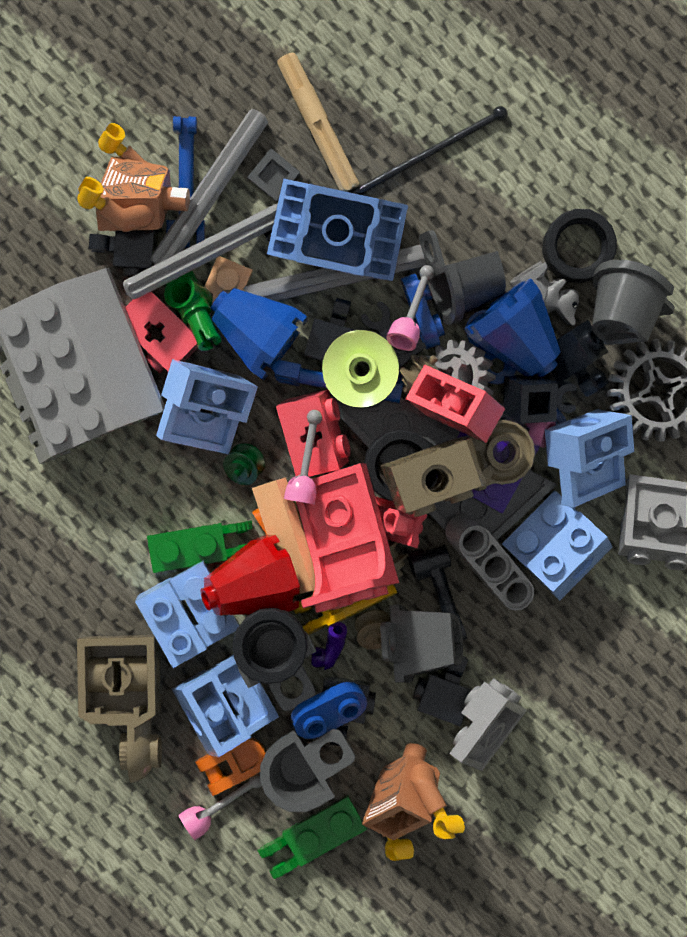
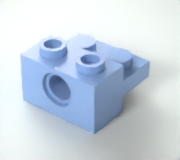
[156,359,258,454]
[545,409,634,508]
[502,490,613,601]
[135,560,240,668]
[172,654,279,757]

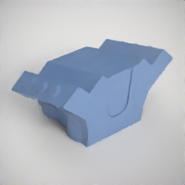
[267,178,408,281]

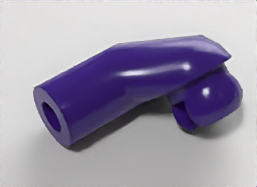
[311,622,347,670]

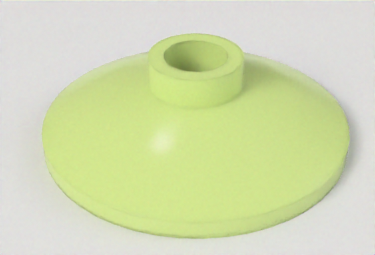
[322,330,399,407]

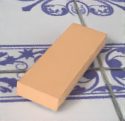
[252,477,315,594]

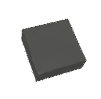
[247,148,300,203]

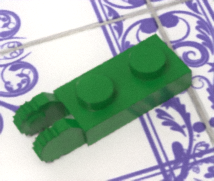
[147,521,253,573]
[257,795,367,879]

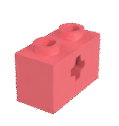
[125,292,198,374]
[405,365,505,443]
[276,389,350,477]

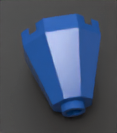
[464,278,560,378]
[210,288,308,381]

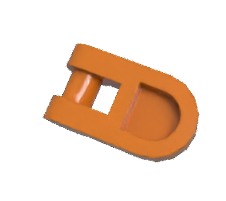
[195,737,266,796]

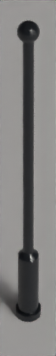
[264,106,508,243]

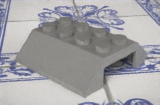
[0,268,165,464]

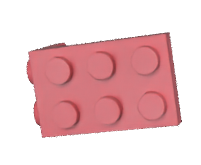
[296,463,399,613]

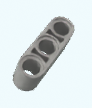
[445,514,534,611]

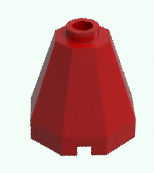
[200,535,300,615]

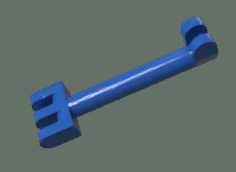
[166,116,205,248]
[273,360,404,403]

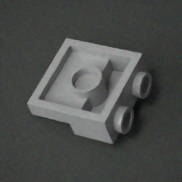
[618,474,687,570]
[449,678,527,771]

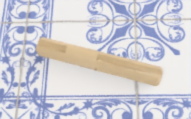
[277,52,359,192]

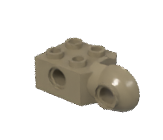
[381,420,535,517]
[77,635,162,783]

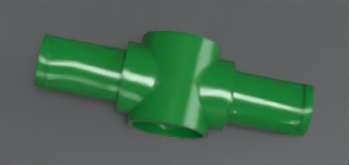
[164,271,221,351]

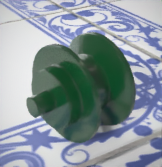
[223,443,266,485]

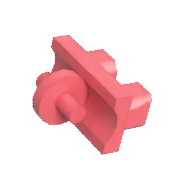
[375,496,427,548]

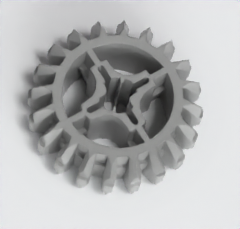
[606,339,687,442]

